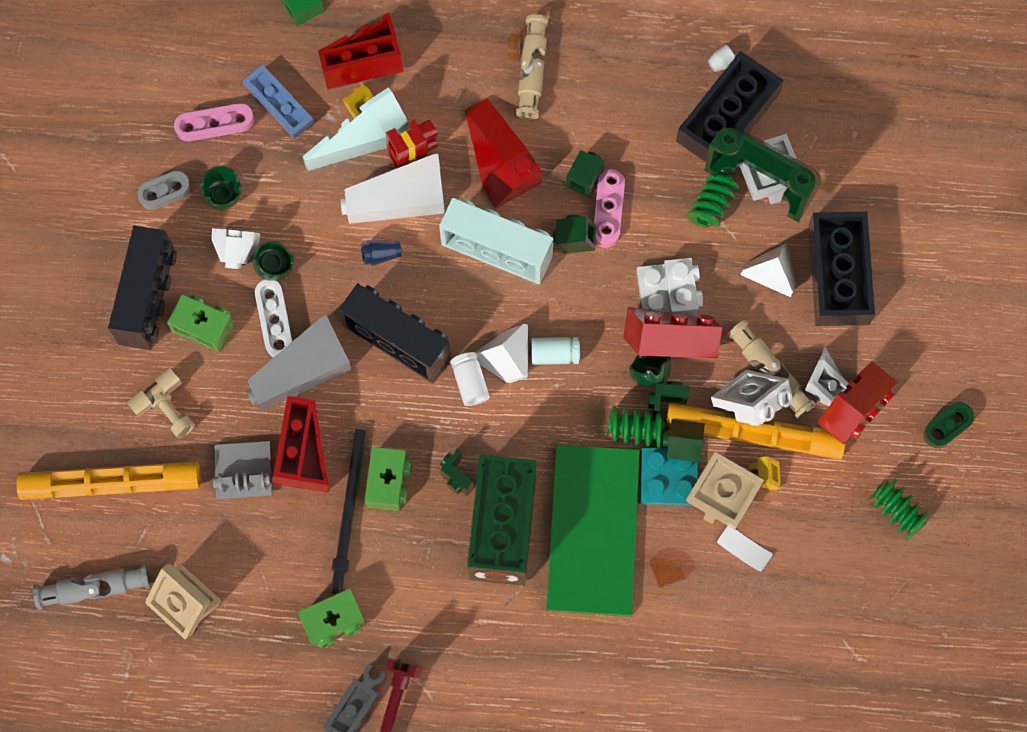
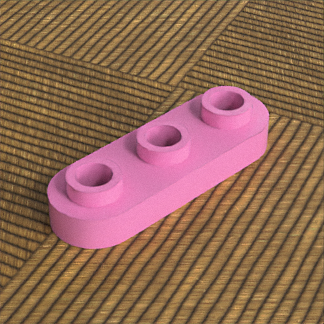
[174,104,254,142]
[594,169,625,248]

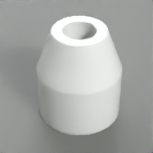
[708,45,735,72]

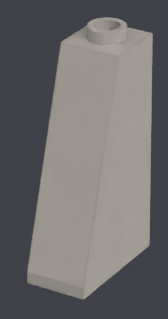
[246,315,351,412]

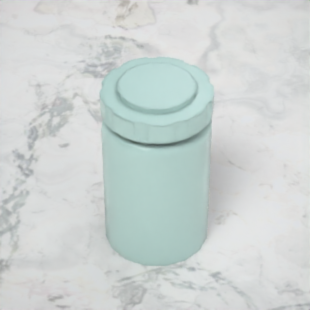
[531,337,580,365]

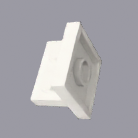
[739,134,796,204]

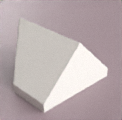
[741,243,797,297]
[475,324,528,383]
[804,348,849,406]

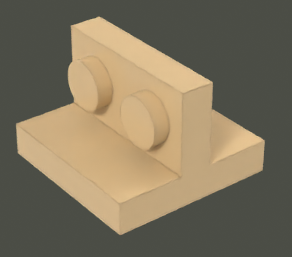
[686,452,764,530]
[145,563,221,640]

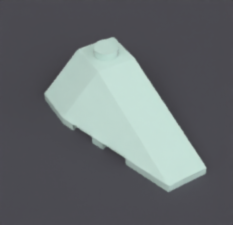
[303,87,409,171]

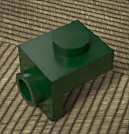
[648,381,689,417]
[440,449,474,496]

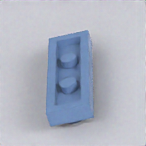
[243,65,314,139]

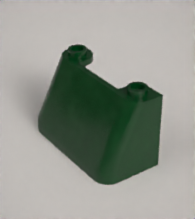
[704,128,822,223]

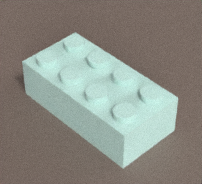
[439,198,553,285]

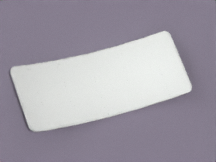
[717,526,773,572]

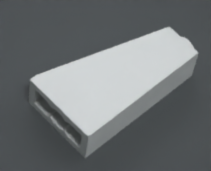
[341,154,445,224]

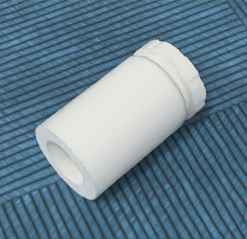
[450,352,490,406]

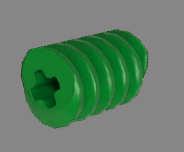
[687,171,739,228]
[606,406,665,448]
[867,478,929,541]

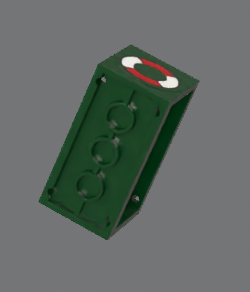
[467,454,537,586]

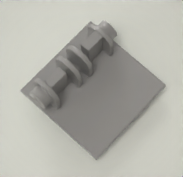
[213,441,272,499]

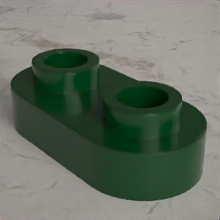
[923,402,974,448]

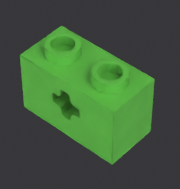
[167,295,235,353]
[365,447,411,511]
[298,589,366,649]

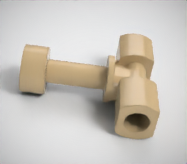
[126,368,195,439]

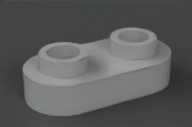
[137,171,191,210]

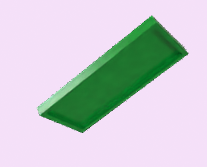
[546,445,640,617]

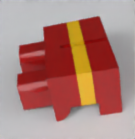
[386,119,438,169]

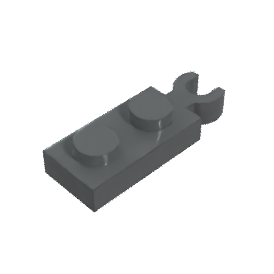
[322,664,386,732]

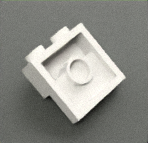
[637,258,703,316]
[711,370,793,426]

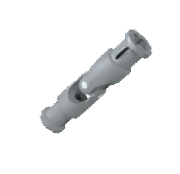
[33,563,151,610]

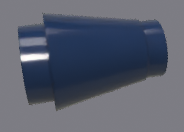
[361,240,402,267]

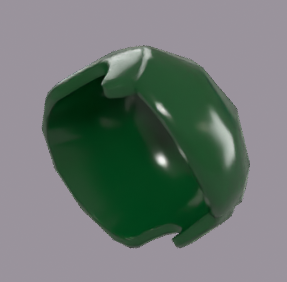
[201,166,242,210]
[252,241,294,281]
[629,355,671,387]

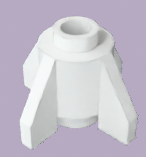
[211,228,260,269]

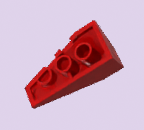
[465,98,542,209]

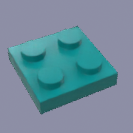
[641,448,698,506]

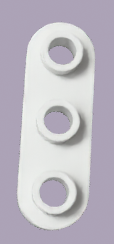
[255,280,293,358]

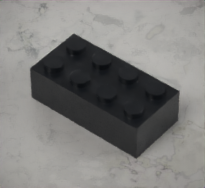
[676,51,784,162]
[809,211,875,326]
[108,225,177,350]
[338,283,451,384]

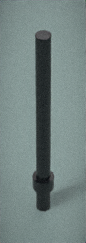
[331,429,366,594]

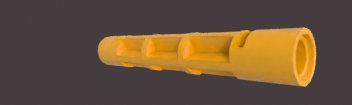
[665,402,845,460]
[17,461,201,500]

